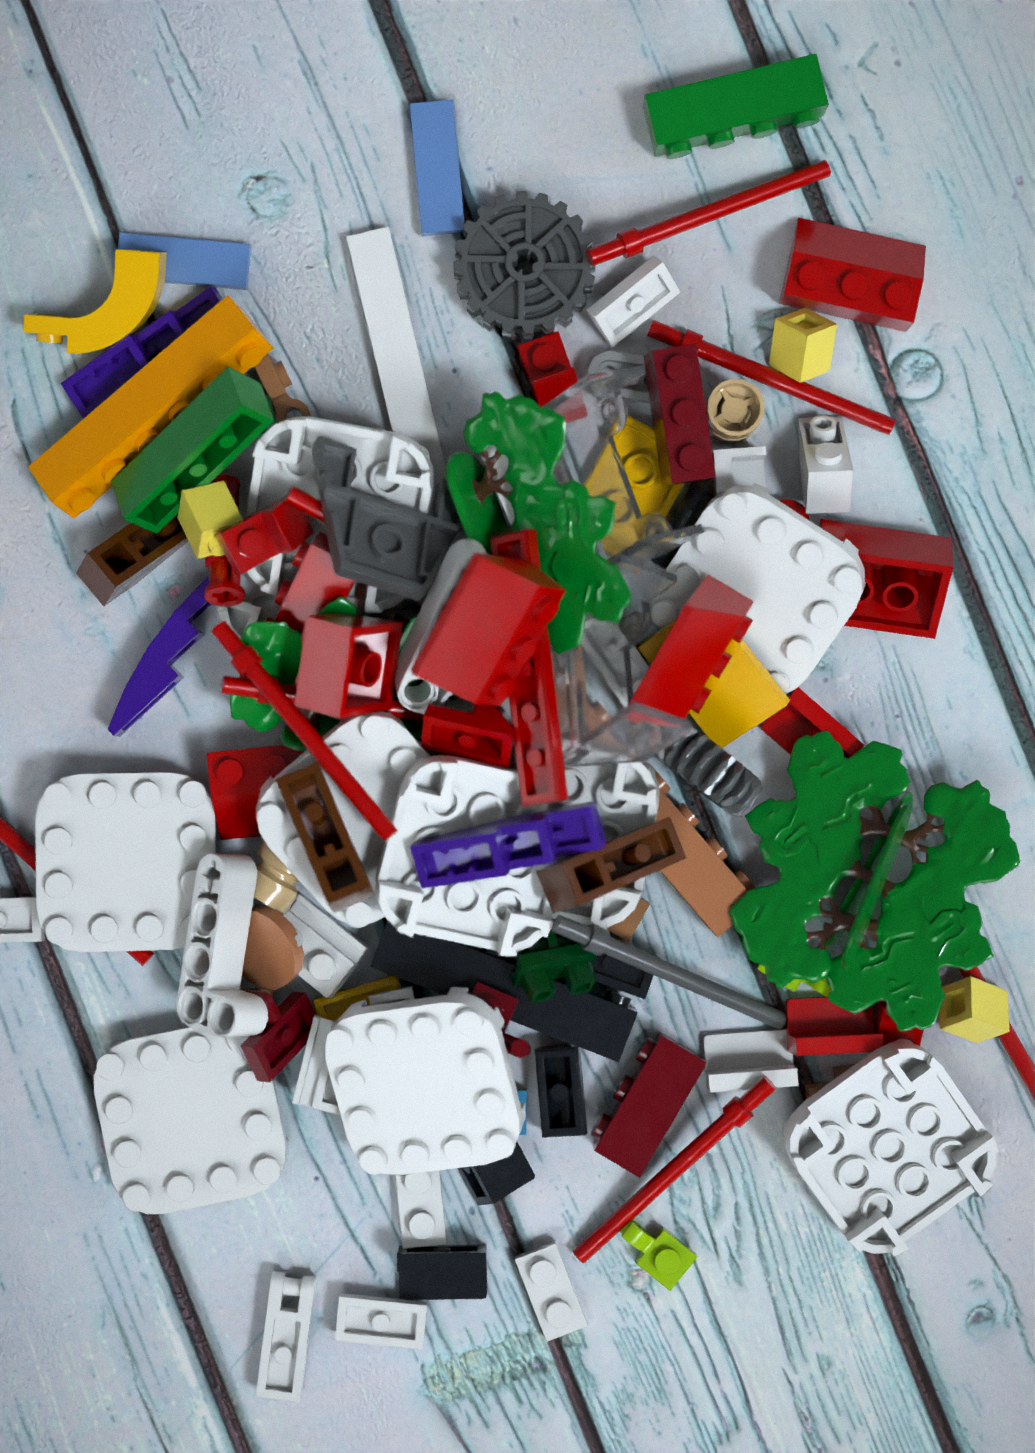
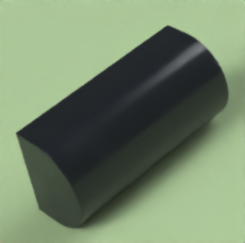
[534,1044,588,1138]

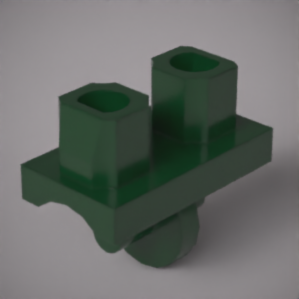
[510,929,596,1003]

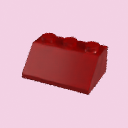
[779,217,926,332]
[819,519,954,639]
[410,552,566,706]
[624,574,754,723]
[207,745,304,840]

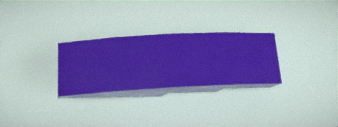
[60,286,223,419]
[107,576,212,737]
[410,801,606,889]

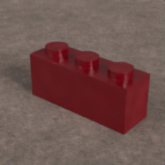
[643,344,716,486]
[590,1031,707,1178]

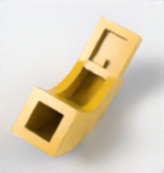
[23,249,167,354]

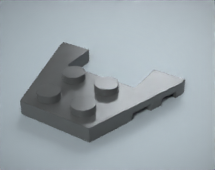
[311,437,463,601]

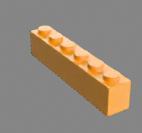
[28,295,274,519]

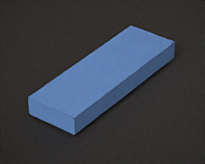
[410,99,464,237]
[118,232,252,290]

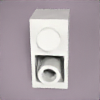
[798,415,853,514]

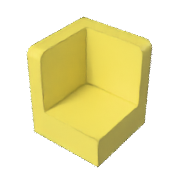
[769,307,837,383]
[939,976,1009,1043]

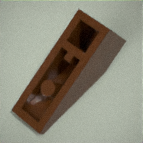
[76,514,188,606]
[276,762,376,913]
[536,816,686,913]

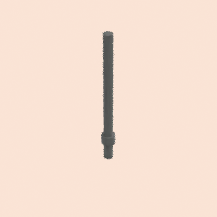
[552,915,787,1029]

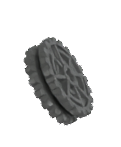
[453,191,596,341]

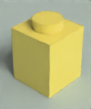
[178,481,243,559]

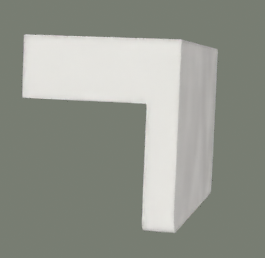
[703,1028,799,1093]

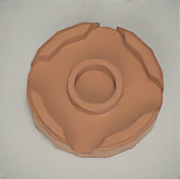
[242,904,304,990]

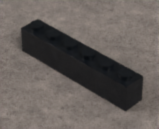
[370,920,638,1062]

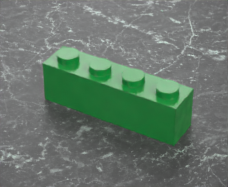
[643,54,829,159]
[112,367,274,534]

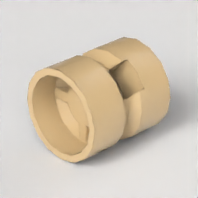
[705,379,765,444]
[254,841,300,914]

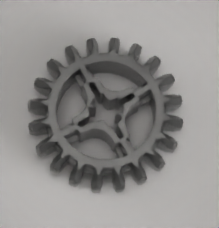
[650,721,763,816]

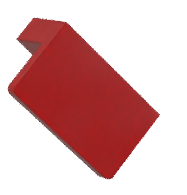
[761,687,865,758]
[785,997,884,1056]

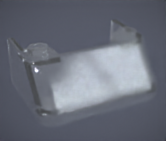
[542,365,704,571]
[550,553,693,767]

